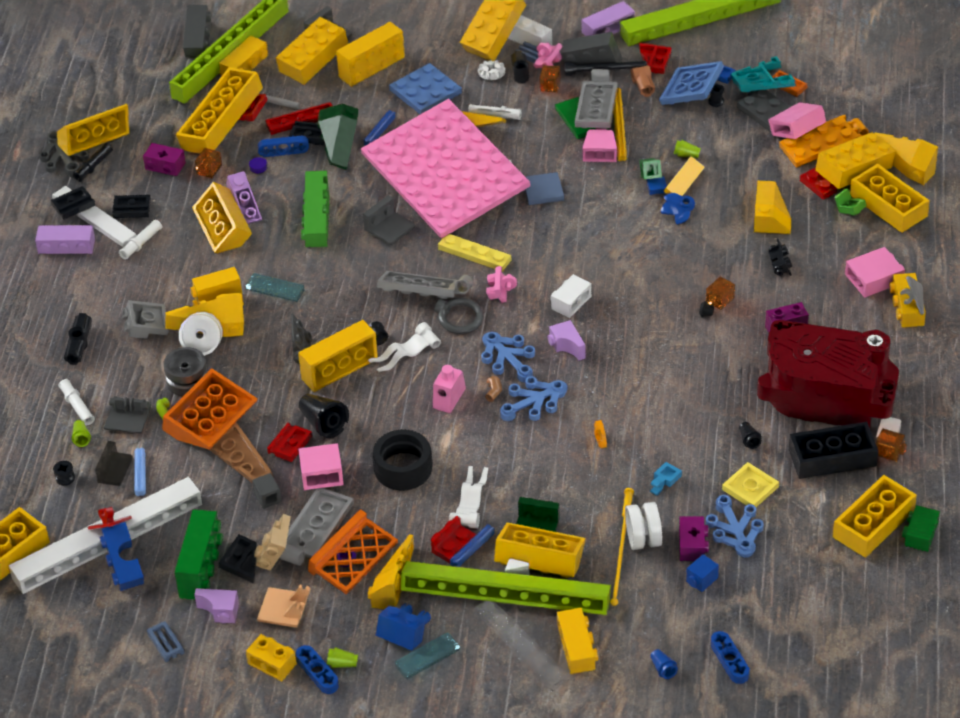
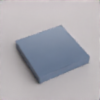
[525,172,564,205]

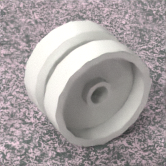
[178,312,223,356]
[625,502,662,550]

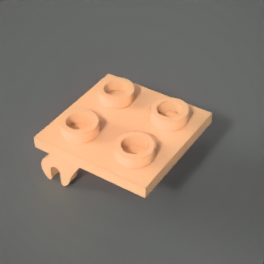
[257,585,311,628]

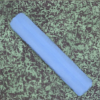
[134,448,146,496]

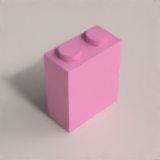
[768,102,826,139]
[845,247,905,298]
[298,443,344,490]

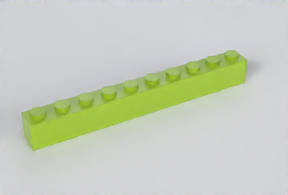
[169,0,289,104]
[620,0,781,47]
[401,561,611,615]

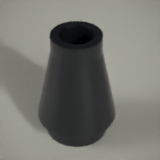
[739,422,762,449]

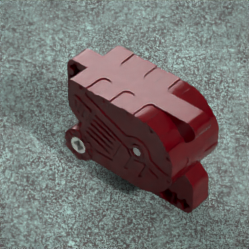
[757,320,899,428]

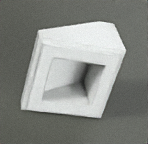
[876,417,901,443]
[505,559,530,575]

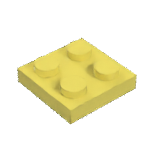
[722,462,779,507]

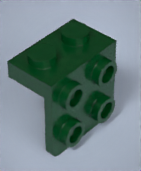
[516,497,560,532]

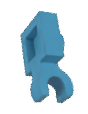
[650,462,682,496]

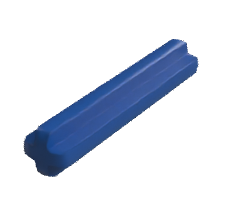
[363,110,396,146]
[450,524,495,567]

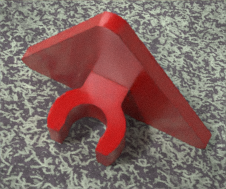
[88,507,132,530]

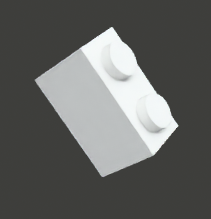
[550,274,591,318]

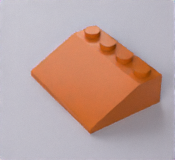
[162,368,258,450]

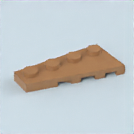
[210,422,273,483]

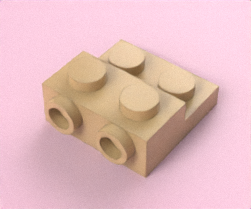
[254,514,291,571]

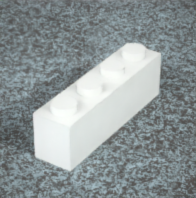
[508,15,552,46]

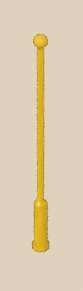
[610,488,634,606]

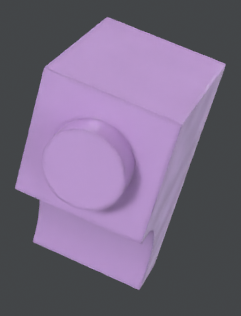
[547,320,586,361]
[195,588,239,623]

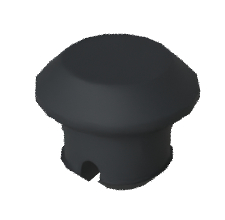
[699,301,714,317]

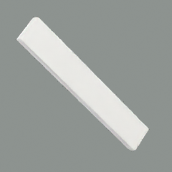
[52,186,137,247]

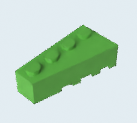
[301,171,330,247]

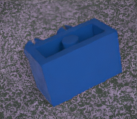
[376,603,431,651]

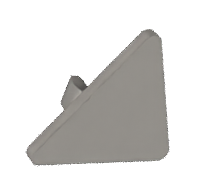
[900,276,924,315]

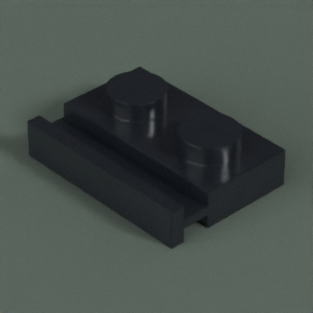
[289,121,325,145]
[51,186,96,220]
[112,194,151,218]

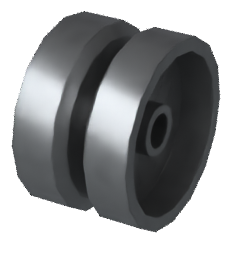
[164,347,207,396]

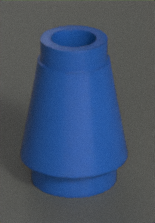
[650,649,678,679]

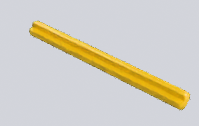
[613,87,627,161]

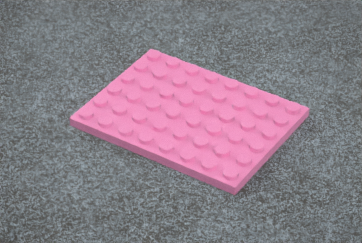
[361,99,530,239]

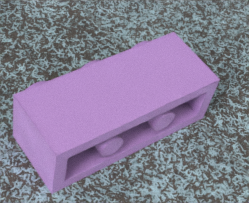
[582,1,635,36]
[35,225,95,254]

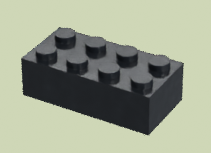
[789,422,878,479]

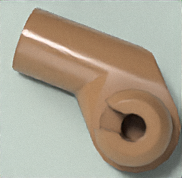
[485,376,502,402]

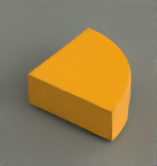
[594,420,607,449]

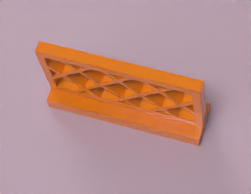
[308,509,398,595]

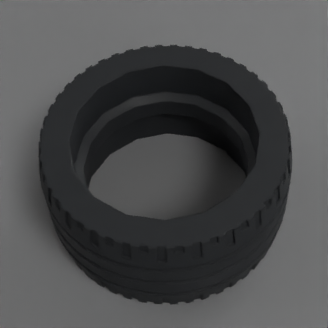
[372,429,433,491]

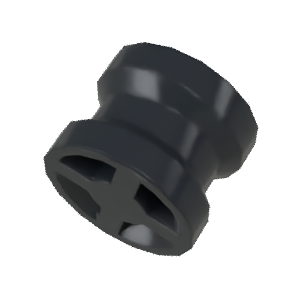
[369,322,388,346]
[53,461,75,486]

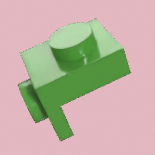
[835,189,867,215]

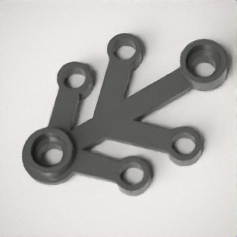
[39,131,89,177]

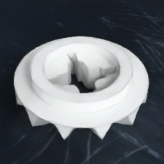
[478,60,505,80]

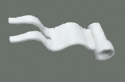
[368,322,441,372]
[449,466,488,529]

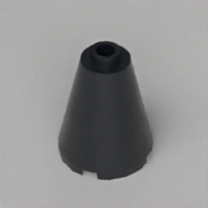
[298,394,349,439]

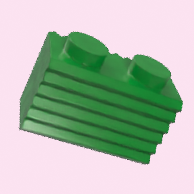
[902,505,940,552]

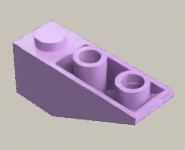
[226,171,262,224]

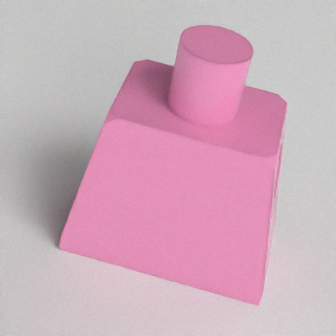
[583,128,617,162]
[433,365,466,413]

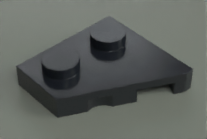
[219,534,257,583]

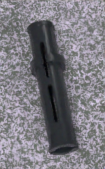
[73,143,113,182]

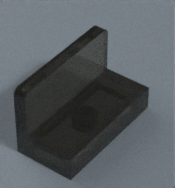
[95,441,132,486]

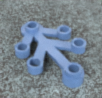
[481,332,535,382]
[500,376,567,421]
[706,495,764,558]

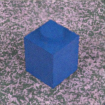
[686,554,719,592]

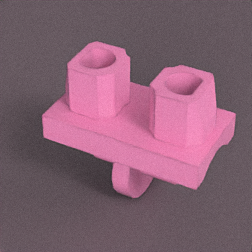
[533,42,562,73]
[486,266,517,303]

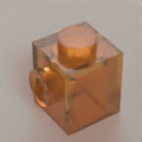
[540,65,561,93]
[195,148,222,178]
[706,276,735,310]
[876,428,907,462]

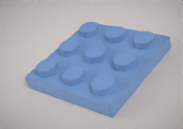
[659,61,724,105]
[389,63,462,114]

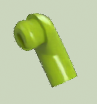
[156,398,170,420]

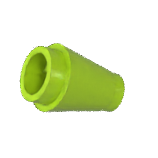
[674,140,701,158]
[71,420,91,447]
[327,647,358,668]

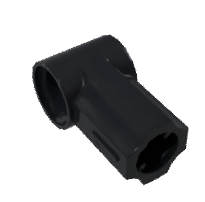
[511,50,529,83]

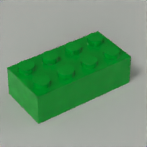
[174,509,223,600]

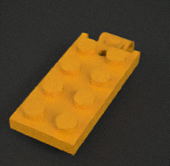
[779,114,869,168]

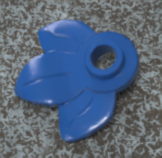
[661,193,695,225]

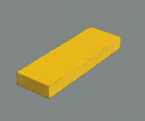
[664,156,705,196]

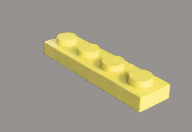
[438,234,511,272]

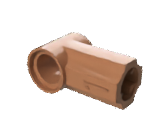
[631,66,655,97]

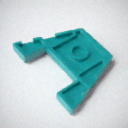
[731,56,796,92]

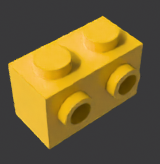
[246,634,297,682]

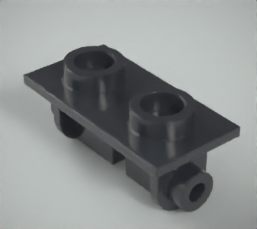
[768,239,793,276]

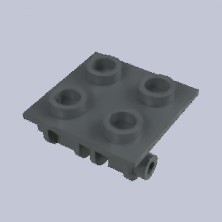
[291,313,313,364]
[104,396,151,433]

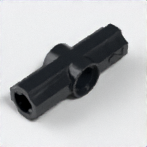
[64,313,92,365]

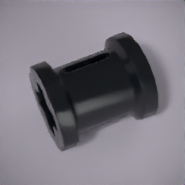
[708,84,725,107]

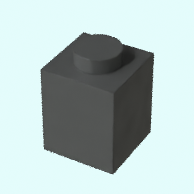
[252,473,282,509]

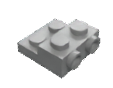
[122,300,169,339]

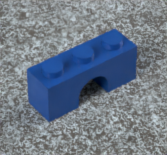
[99,522,144,591]

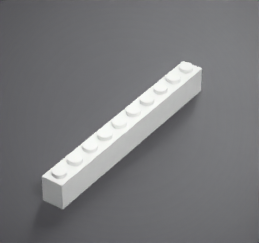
[9,477,202,594]

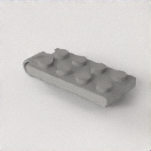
[575,69,618,129]
[377,271,473,299]
[280,488,354,566]

